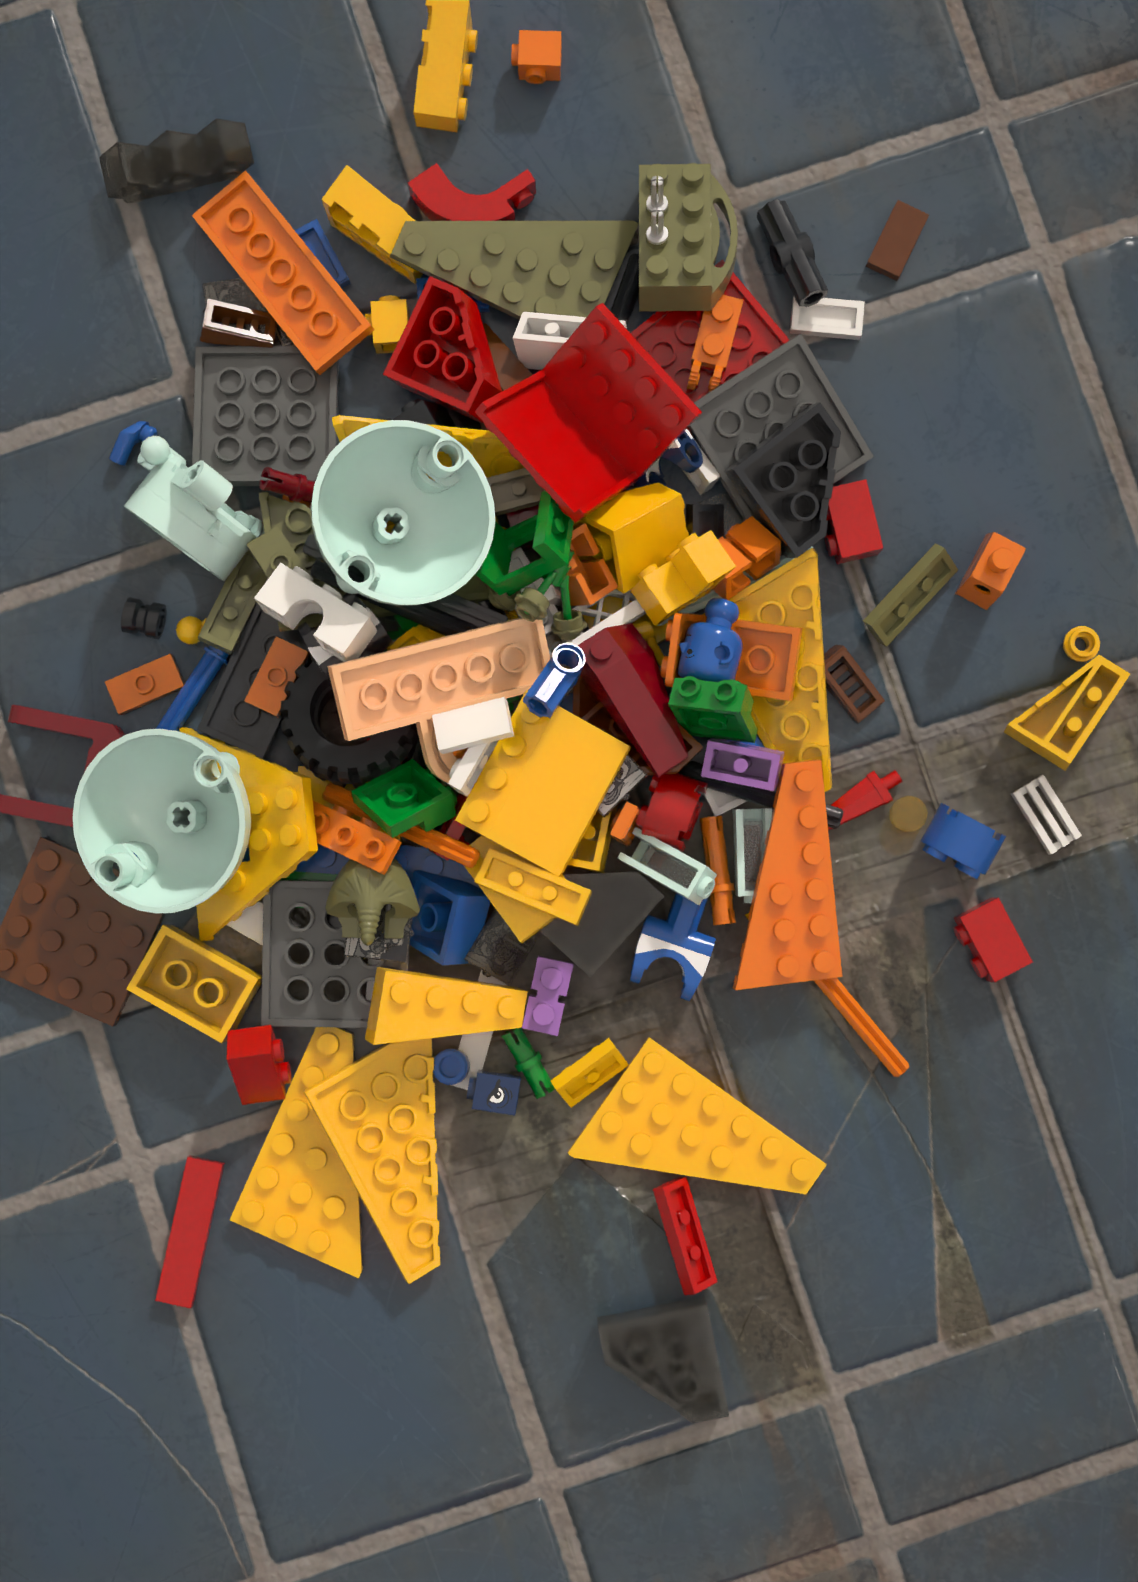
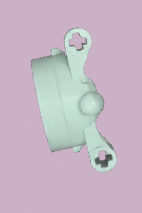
[124,436,264,581]

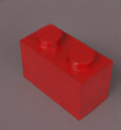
[825,479,883,564]
[953,897,1033,983]
[226,1025,291,1105]

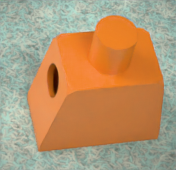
[955,532,1026,610]

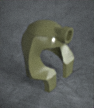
[325,858,420,946]

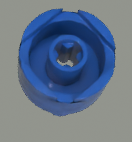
[920,803,1006,879]

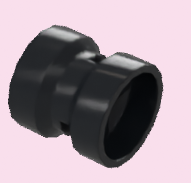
[121,597,167,639]

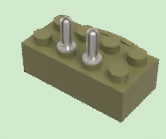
[639,163,738,311]

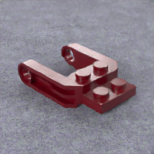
[0,705,126,827]

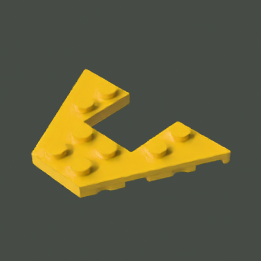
[179,727,318,942]

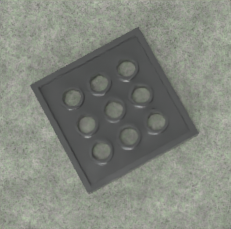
[261,880,410,1028]

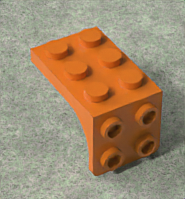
[661,613,803,701]

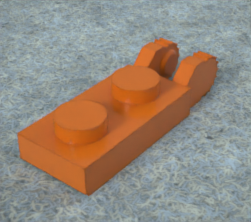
[687,295,744,392]

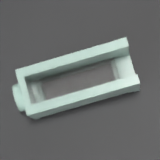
[732,808,772,903]
[618,827,717,905]

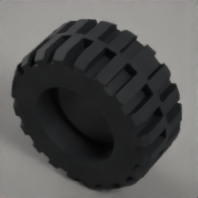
[280,652,419,788]

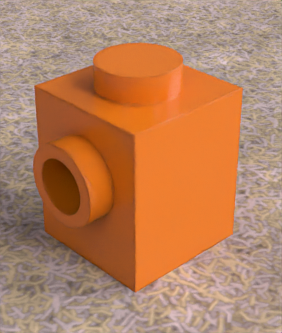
[511,30,562,84]

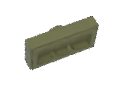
[246,526,315,583]

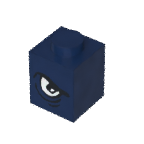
[467,1070,522,1116]

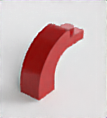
[408,163,536,221]

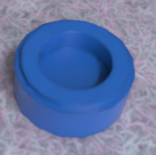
[433,1049,470,1085]

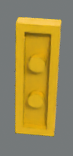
[474,848,592,926]

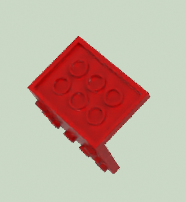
[475,303,702,523]

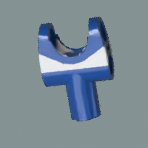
[630,887,716,1001]

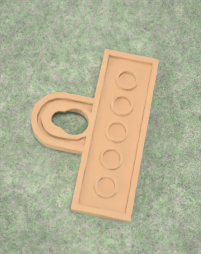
[327,617,550,783]

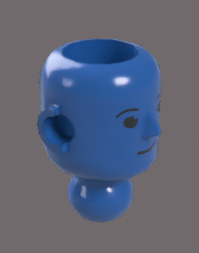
[677,598,743,682]

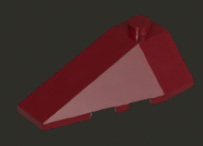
[577,623,689,778]

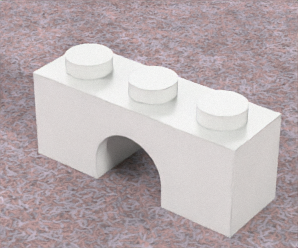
[254,562,377,662]

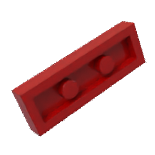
[653,1177,718,1296]

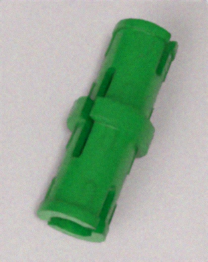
[501,1028,555,1099]

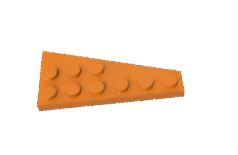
[733,759,842,990]

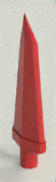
[828,770,903,831]

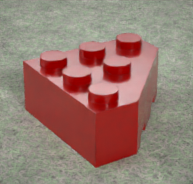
[383,276,502,424]

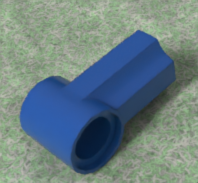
[523,643,585,718]

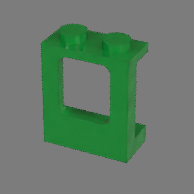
[476,490,574,596]

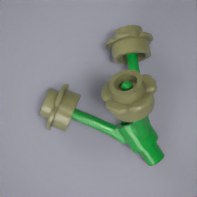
[488,549,587,640]

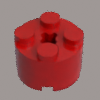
[636,773,708,852]

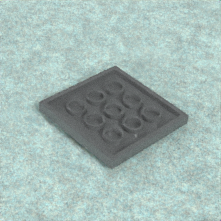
[688,334,874,523]
[192,346,339,486]

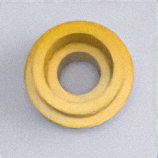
[1063,626,1100,662]

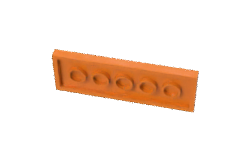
[192,170,375,375]

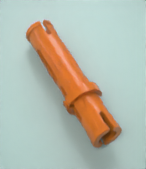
[699,816,736,926]

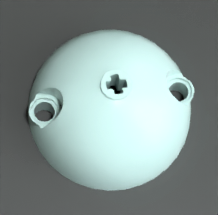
[311,420,495,606]
[73,729,251,914]

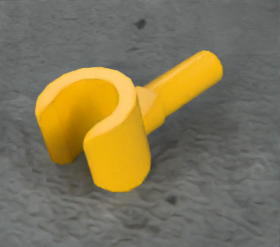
[632,619,664,666]

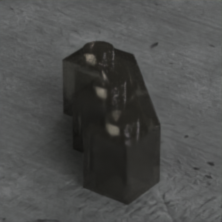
[99,119,254,203]

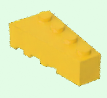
[365,967,528,1045]

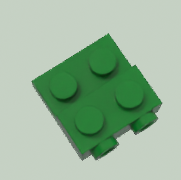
[668,676,758,743]
[351,759,457,838]

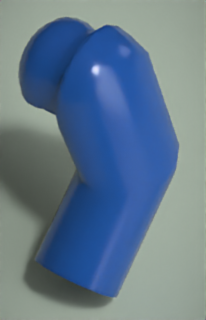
[109,421,158,465]

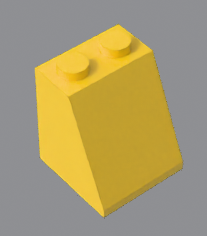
[574,483,689,594]

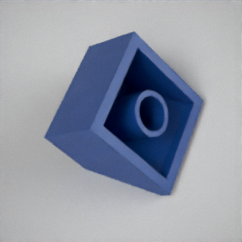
[409,870,490,966]

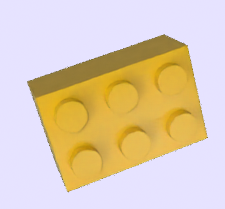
[126,925,262,1043]

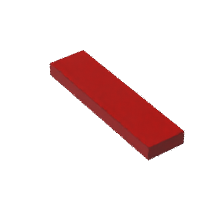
[155,1155,225,1308]

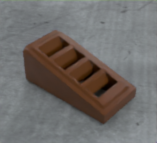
[200,299,277,348]
[824,645,885,724]

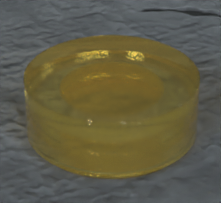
[889,796,927,832]

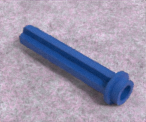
[156,645,230,731]

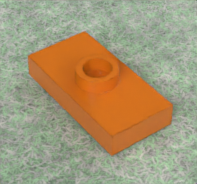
[244,636,310,718]
[105,654,185,715]
[610,801,640,847]

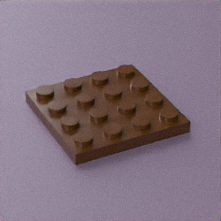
[0,837,166,1027]

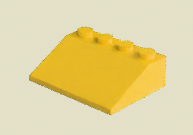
[455,690,631,877]

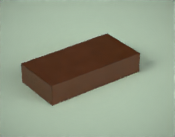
[866,200,929,281]

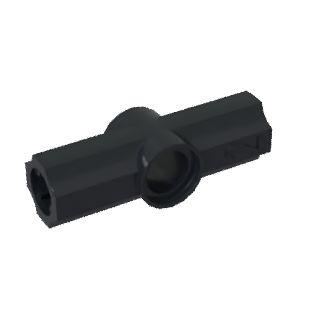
[757,199,828,307]

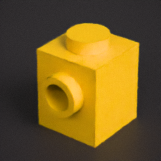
[365,295,410,354]

